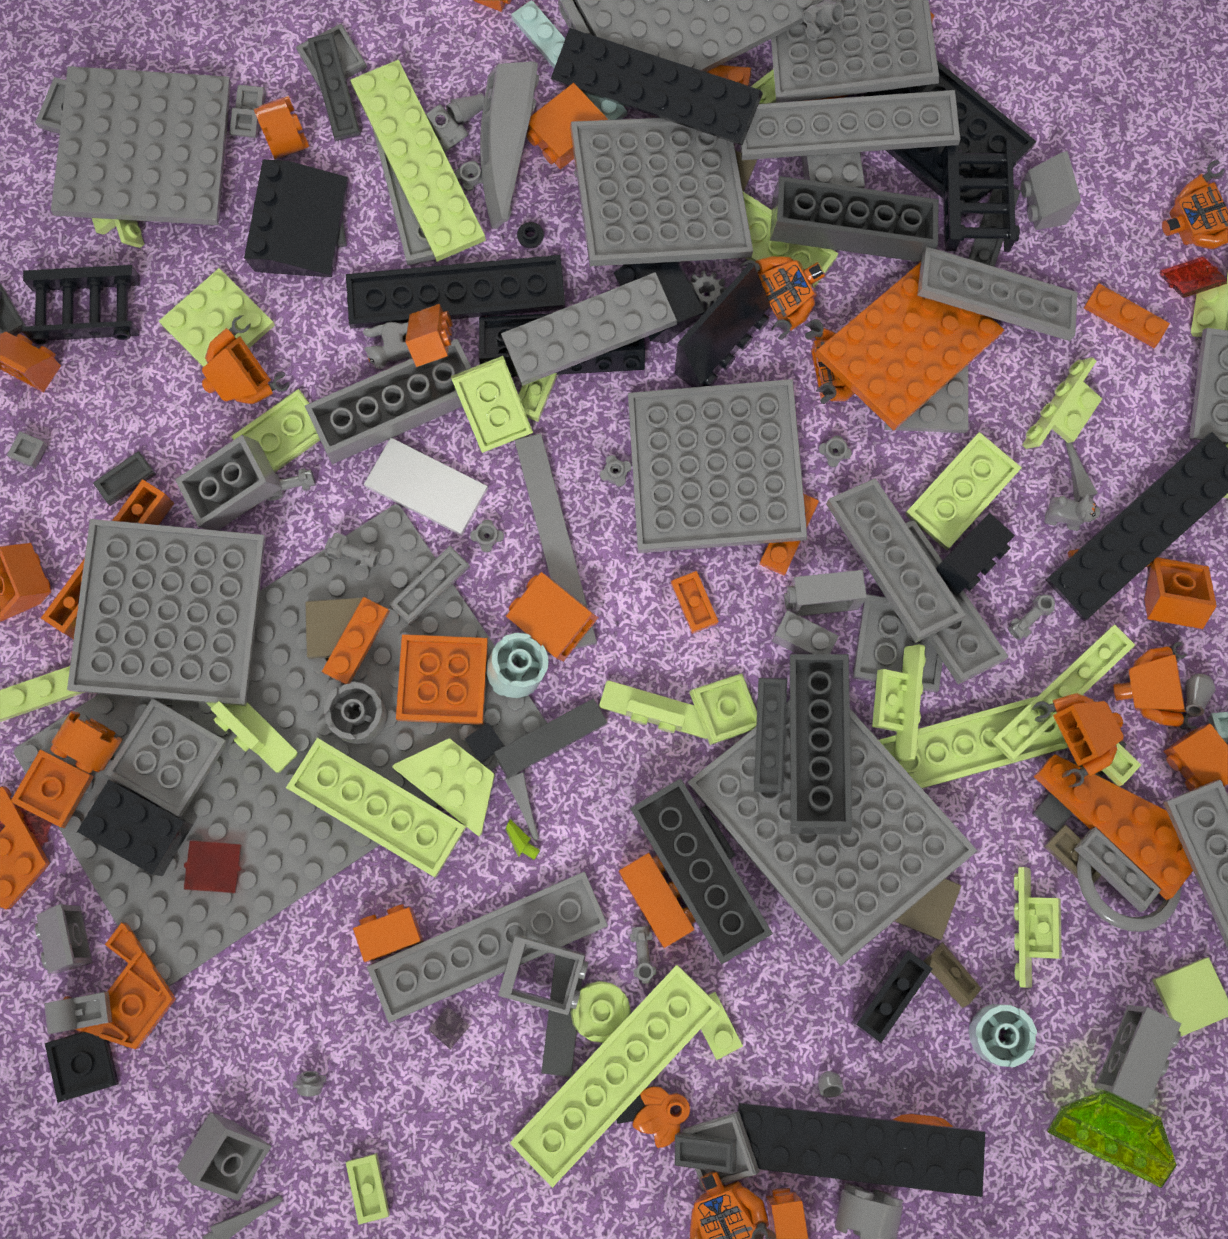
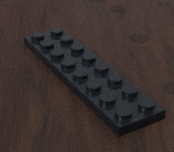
[550,28,763,145]
[346,255,566,329]
[1045,432,1228,621]
[738,1102,986,1197]

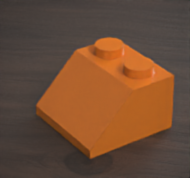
[0,332,61,393]
[0,543,51,622]
[1144,557,1217,629]
[1163,723,1228,791]

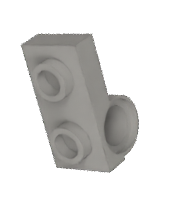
[44,992,112,1034]

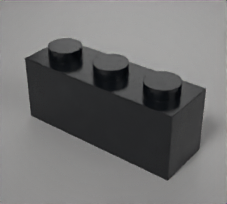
[936,513,1015,596]
[851,950,933,1043]

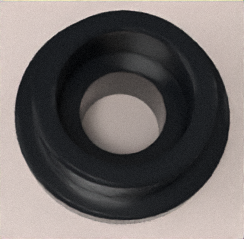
[517,222,544,248]

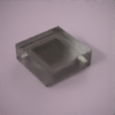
[428,1006,471,1050]

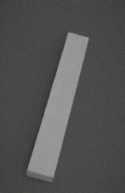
[515,433,597,650]

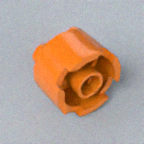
[253,96,309,160]
[50,711,123,773]

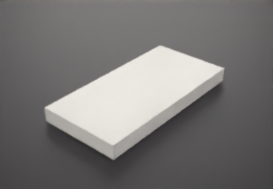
[364,438,488,536]

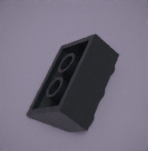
[614,262,706,344]

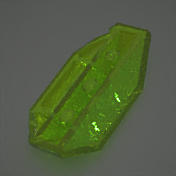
[1047,1090,1177,1188]

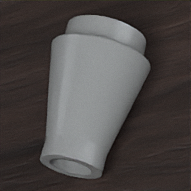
[446,93,485,125]
[1186,674,1216,716]

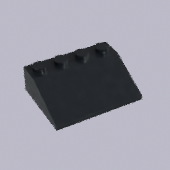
[244,159,349,277]
[674,263,771,387]

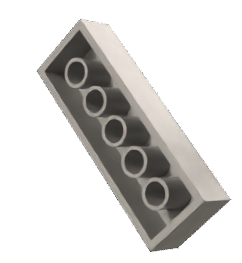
[305,339,472,464]

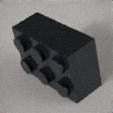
[77,780,193,876]

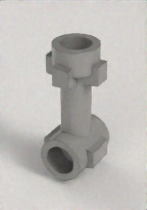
[266,468,316,501]
[325,533,380,569]
[1008,595,1055,640]
[630,926,656,984]

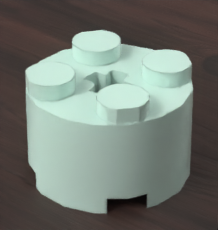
[486,633,549,698]
[968,1004,1037,1067]

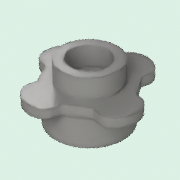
[455,161,483,191]
[819,435,852,467]
[600,455,632,487]
[470,520,504,552]
[293,1071,326,1097]

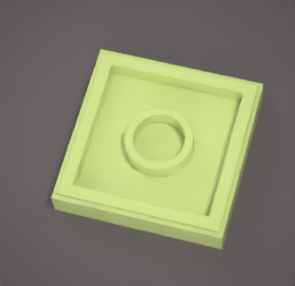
[689,673,757,745]
[1152,957,1228,1037]

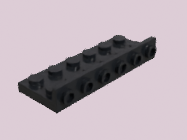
[479,313,645,377]

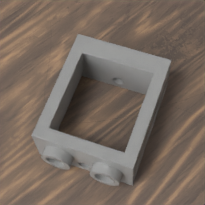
[784,570,867,616]
[498,934,588,1015]

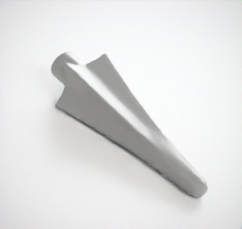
[1065,442,1098,502]
[504,772,539,840]
[202,1196,283,1239]

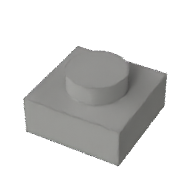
[7,431,48,469]

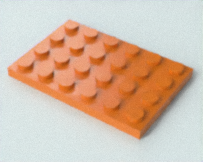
[815,262,1005,431]

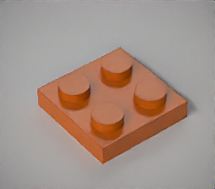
[10,750,94,828]

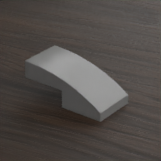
[230,85,266,138]

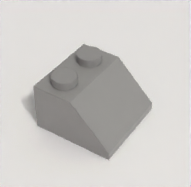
[1021,151,1081,230]
[35,904,93,974]
[177,1112,272,1201]

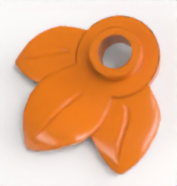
[632,1086,690,1148]

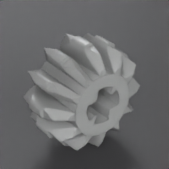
[691,270,727,311]

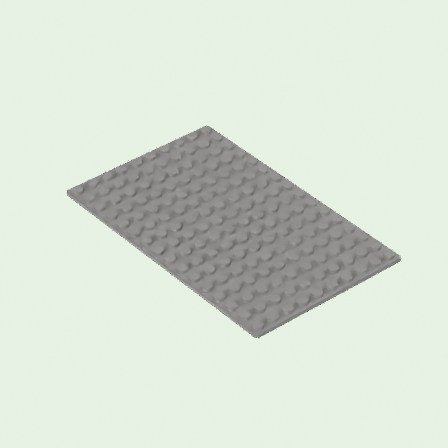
[14,504,547,987]

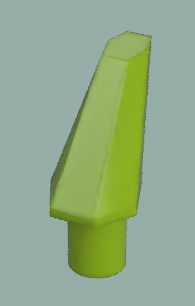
[505,819,541,860]

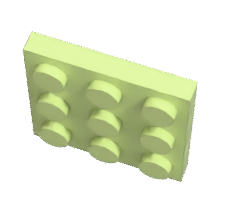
[159,268,275,367]

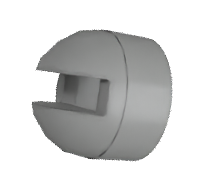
[818,1071,844,1098]

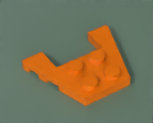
[0,786,50,910]
[63,923,176,1049]

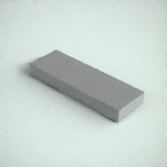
[389,546,470,625]
[1074,827,1161,912]

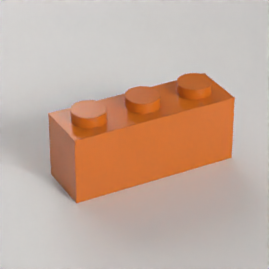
[405,304,453,367]
[618,853,696,949]

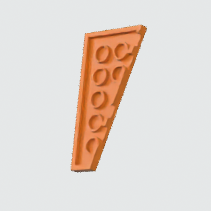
[1034,754,1193,900]

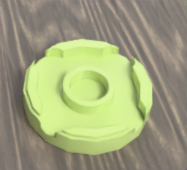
[570,981,631,1043]

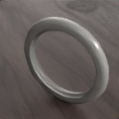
[1077,854,1182,932]

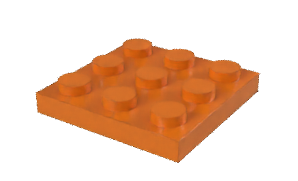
[396,634,488,725]

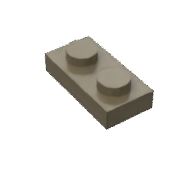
[1043,825,1101,883]
[923,942,982,1008]

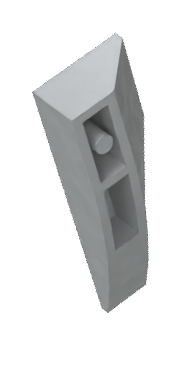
[480,61,539,229]

